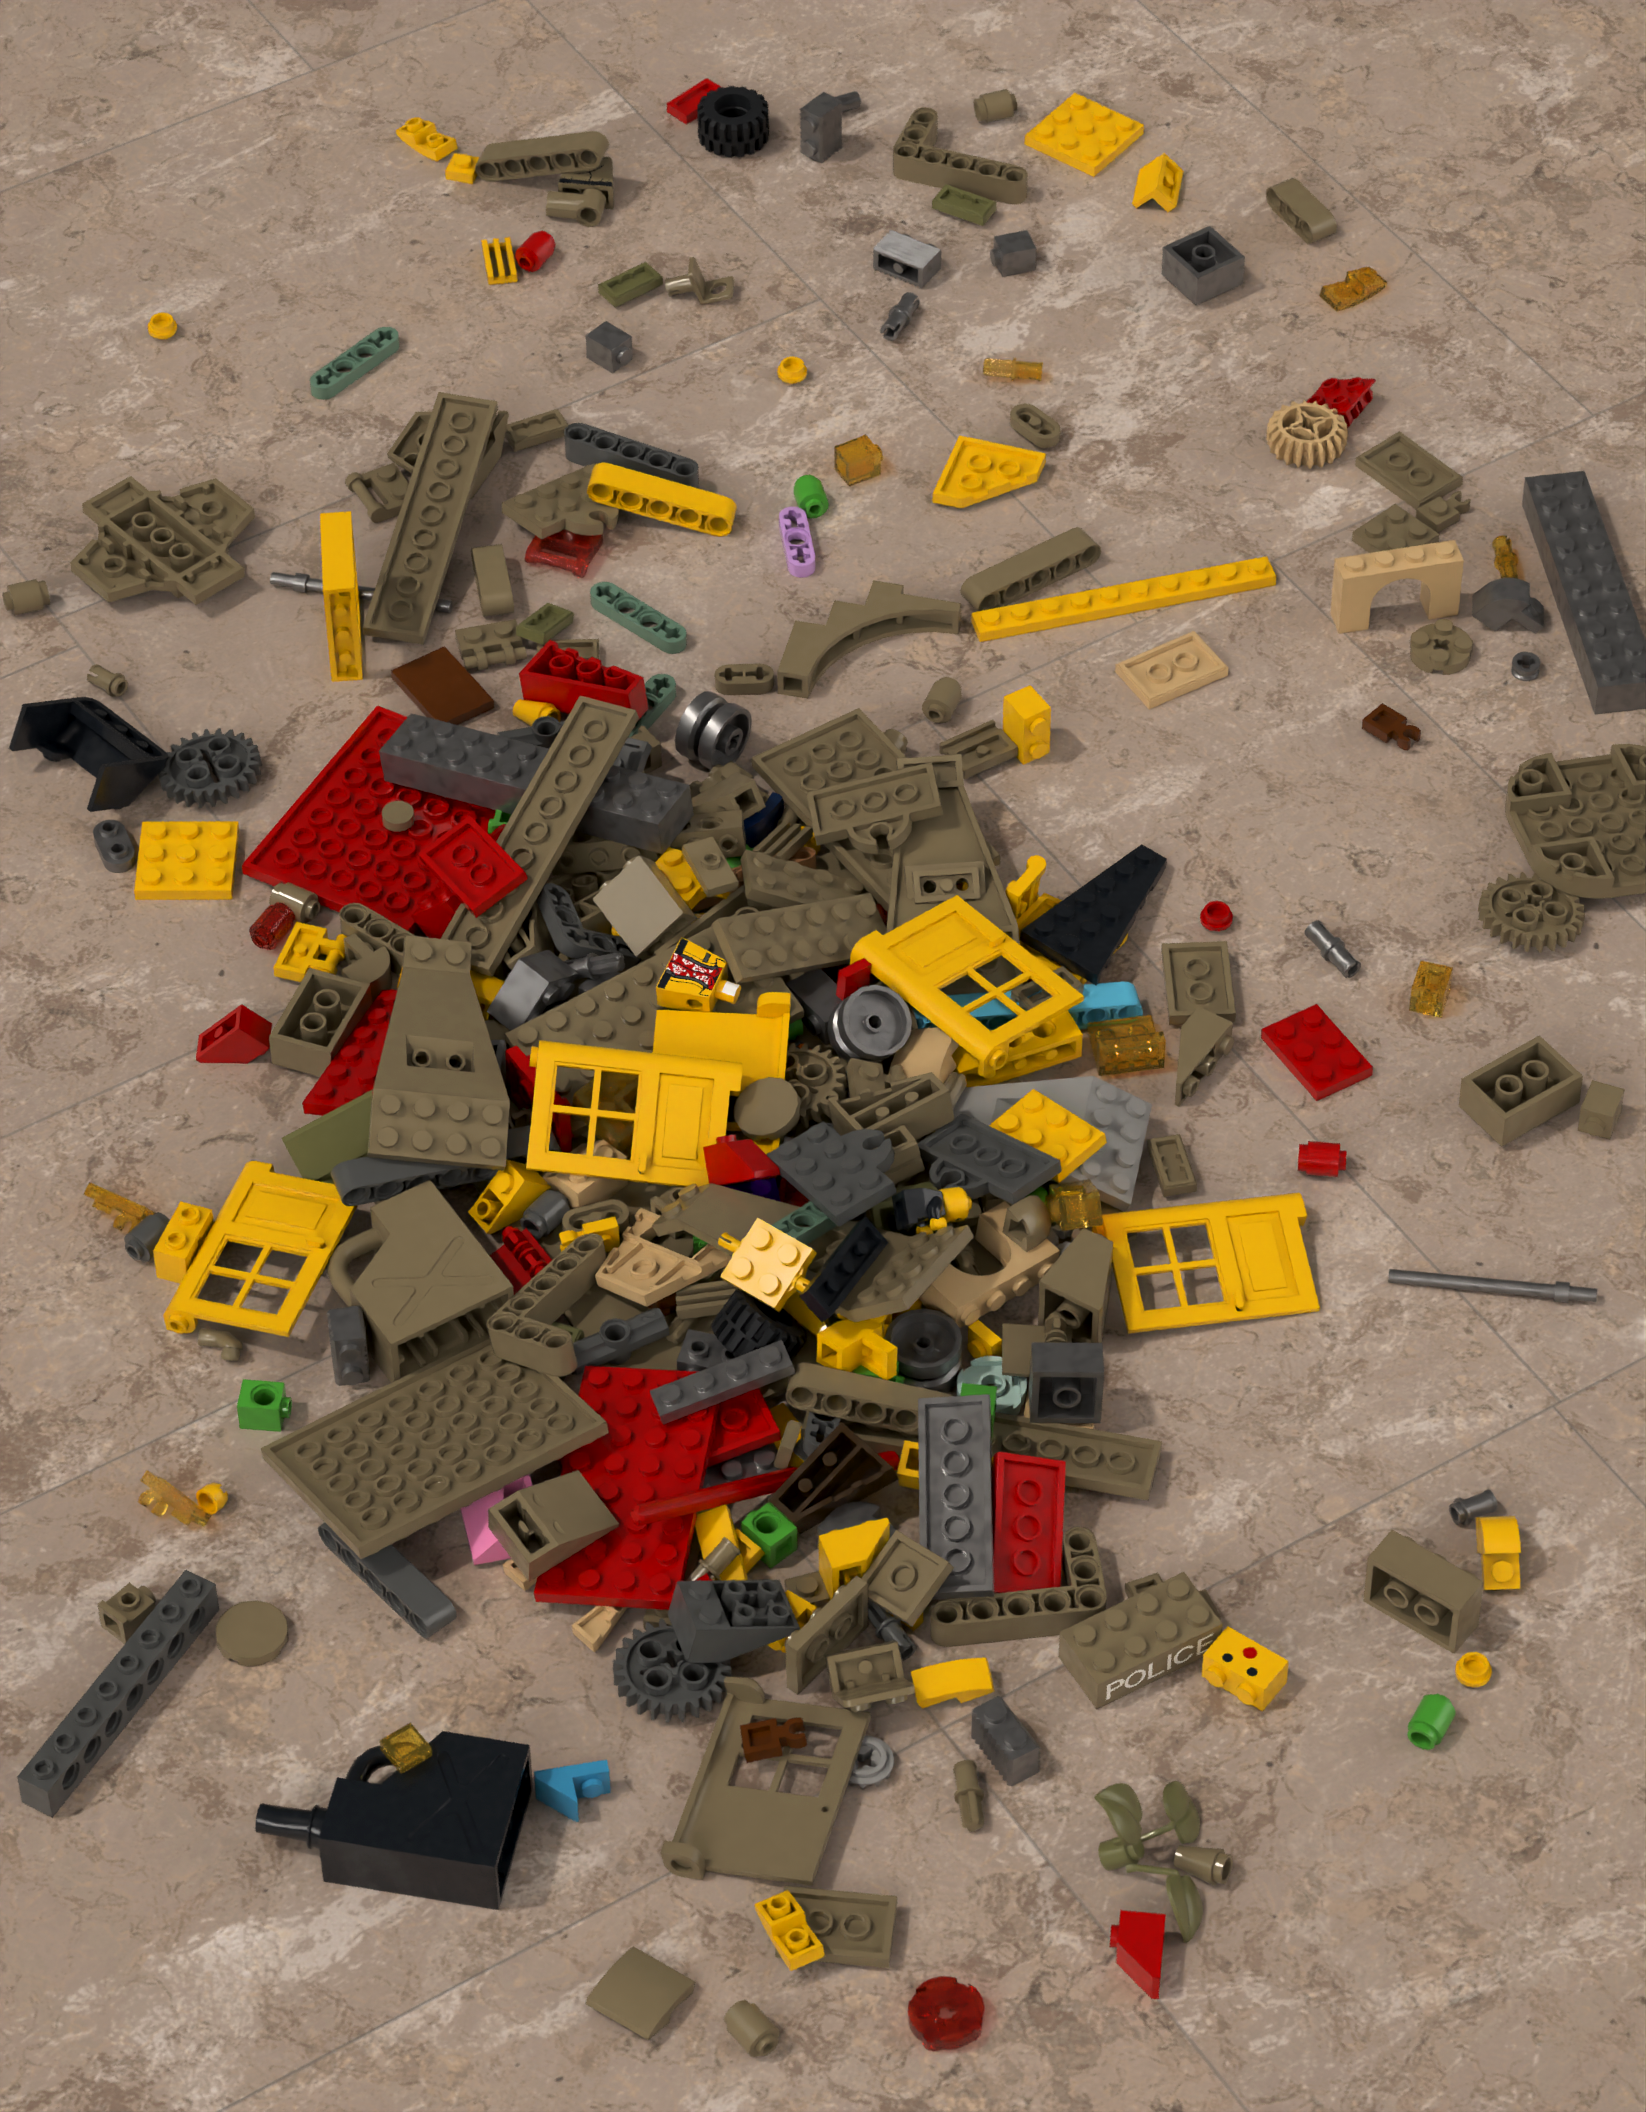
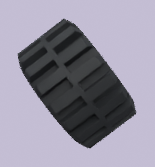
[697,86,769,158]
[711,1289,807,1362]

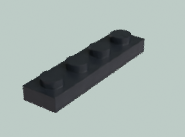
[799,1217,889,1322]

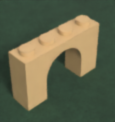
[1330,540,1464,634]
[918,1201,1060,1328]

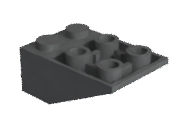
[668,1579,800,1663]

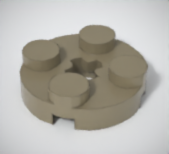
[1410,619,1473,675]

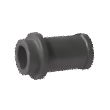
[1449,1489,1498,1525]

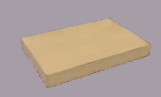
[1115,631,1228,709]

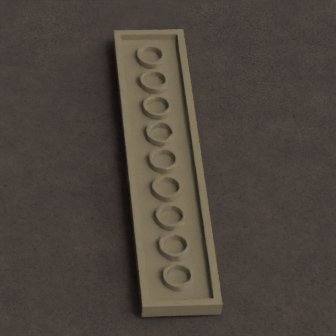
[363,392,498,645]
[441,695,639,977]
[801,1411,1162,1500]

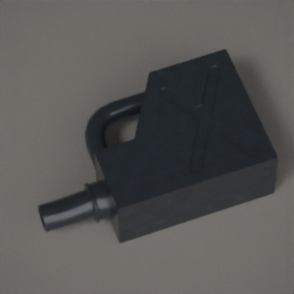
[255,1731,533,1910]

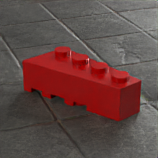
[519,640,649,720]

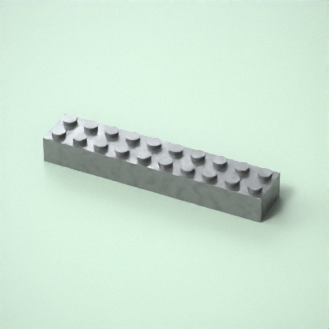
[1522,471,1646,714]
[379,713,694,854]

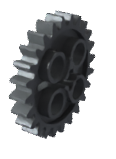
[158,728,262,808]
[613,1618,731,1723]

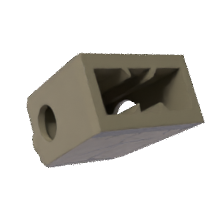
[558,157,614,209]

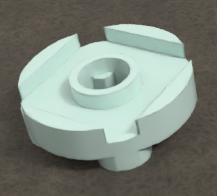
[957,1356,1027,1416]

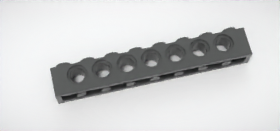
[17,1570,219,1818]

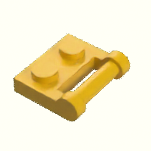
[1005,855,1047,920]

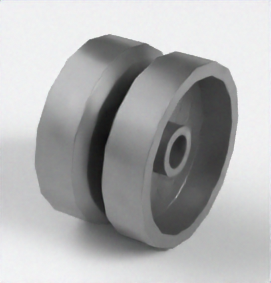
[675,691,752,769]
[827,985,912,1063]
[885,1308,962,1393]

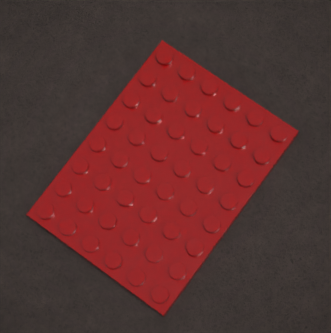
[242,705,496,934]

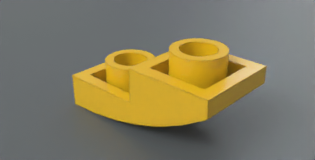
[396,117,458,161]
[911,1657,995,1709]
[754,1890,825,1971]

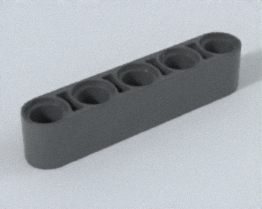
[564,423,699,489]
[318,1522,457,1639]

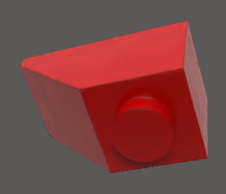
[196,1004,272,1064]
[703,1134,780,1186]
[1110,1910,1166,1999]

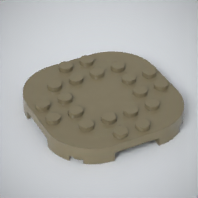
[1505,744,1646,899]

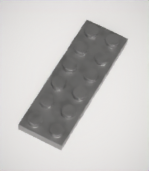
[918,1394,994,1600]

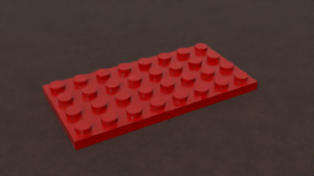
[534,1366,720,1610]

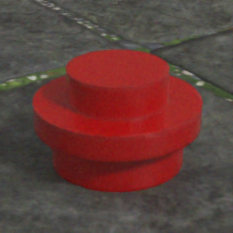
[1200,901,1233,931]

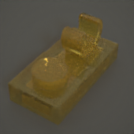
[83,1182,155,1233]
[138,1470,212,1527]

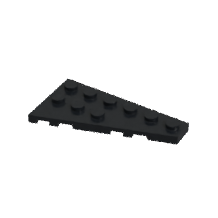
[1019,844,1167,986]

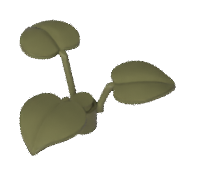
[1094,1781,1203,1943]

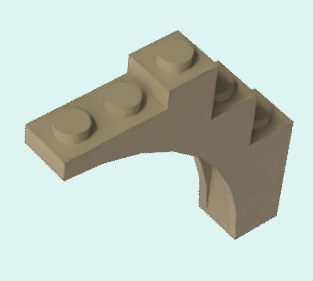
[777,580,961,699]

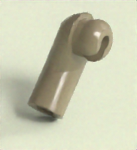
[198,1328,243,1361]

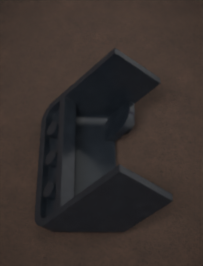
[9,697,168,812]

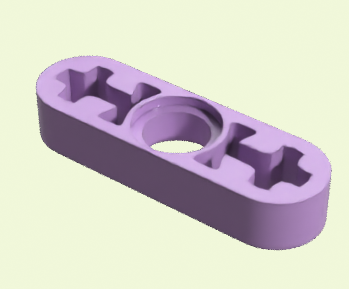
[779,507,815,578]

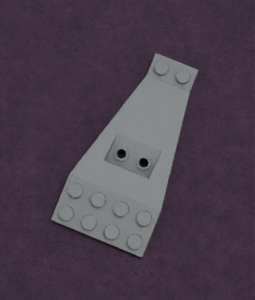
[846,1076,1152,1212]

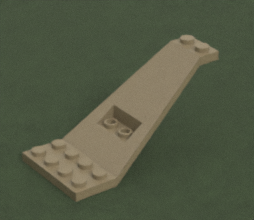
[886,754,1023,1000]
[652,1183,974,1322]

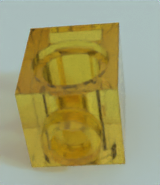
[1409,961,1453,1018]

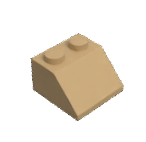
[540,1139,629,1210]

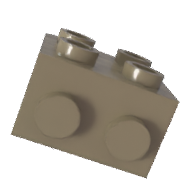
[825,1640,915,1712]

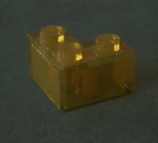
[572,1072,639,1153]

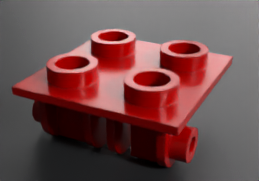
[1306,377,1376,428]
[489,1226,552,1295]

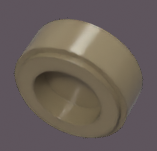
[382,801,414,832]

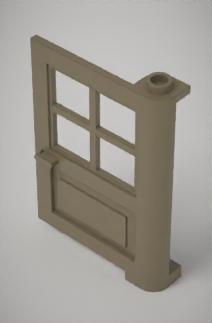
[660,1676,871,1886]

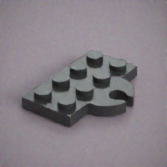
[918,1113,1061,1204]
[766,1121,897,1227]

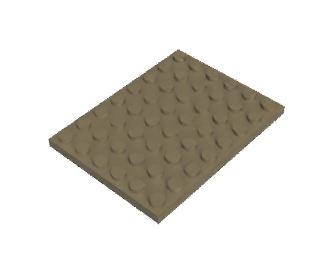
[261,1334,609,1559]

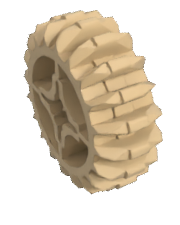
[1266,400,1348,469]

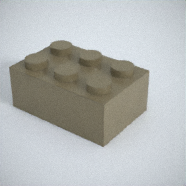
[269,968,372,1077]
[1459,1035,1583,1147]
[1363,1530,1484,1654]

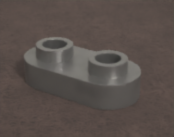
[93,820,136,873]

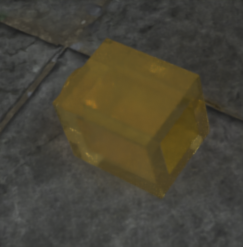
[834,435,883,487]

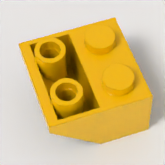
[818,1517,890,1600]

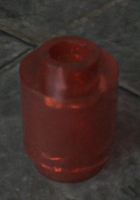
[249,902,295,950]

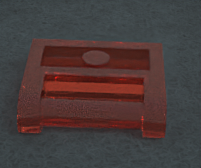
[525,529,603,578]

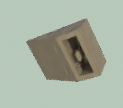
[488,1470,619,1582]

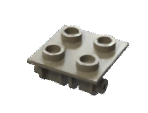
[1002,1312,1072,1377]

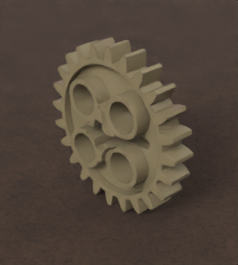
[1478,872,1585,953]
[739,1043,848,1131]

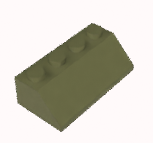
[281,1089,373,1184]

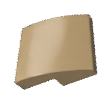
[888,1027,959,1083]

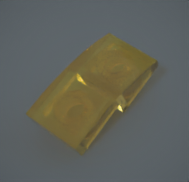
[1319,267,1387,312]

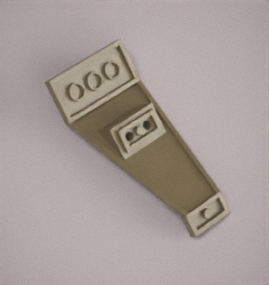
[367,935,510,1171]

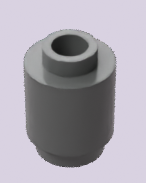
[520,1190,570,1239]
[124,1212,170,1262]

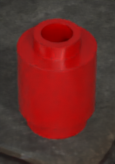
[515,231,556,272]
[1298,1141,1347,1177]

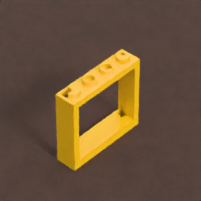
[320,511,363,682]

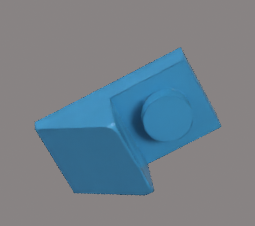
[533,1759,611,1822]

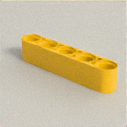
[587,462,737,537]

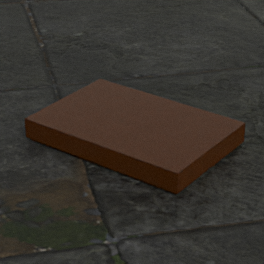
[391,646,494,725]

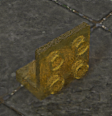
[1087,1015,1166,1076]

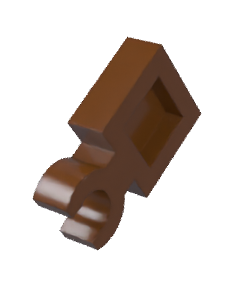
[1362,703,1421,751]
[740,1717,807,1763]

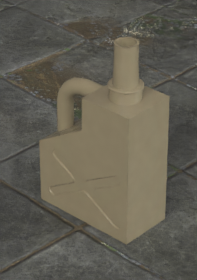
[327,1180,514,1383]

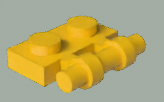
[273,922,347,982]

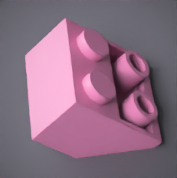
[460,1475,532,1565]

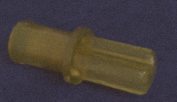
[983,357,1043,381]
[1492,536,1518,579]

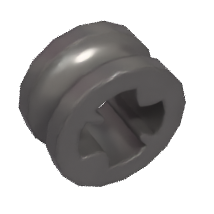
[1511,652,1540,681]

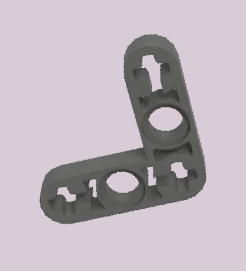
[536,883,641,970]

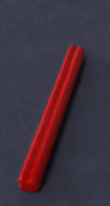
[630,1467,797,1526]

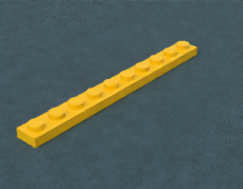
[971,556,1276,642]

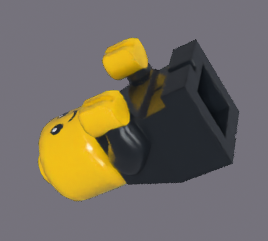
[892,1187,972,1235]

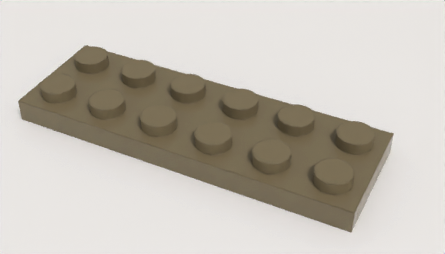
[711,893,886,984]

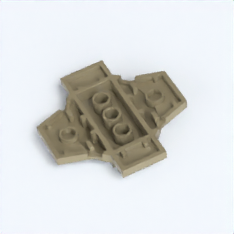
[70,476,255,605]

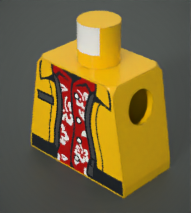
[656,937,741,1012]

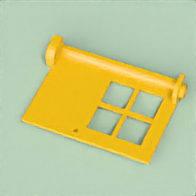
[850,895,1084,1077]
[641,992,791,1182]
[526,1040,742,1187]
[163,1161,358,1337]
[1092,1192,1320,1334]

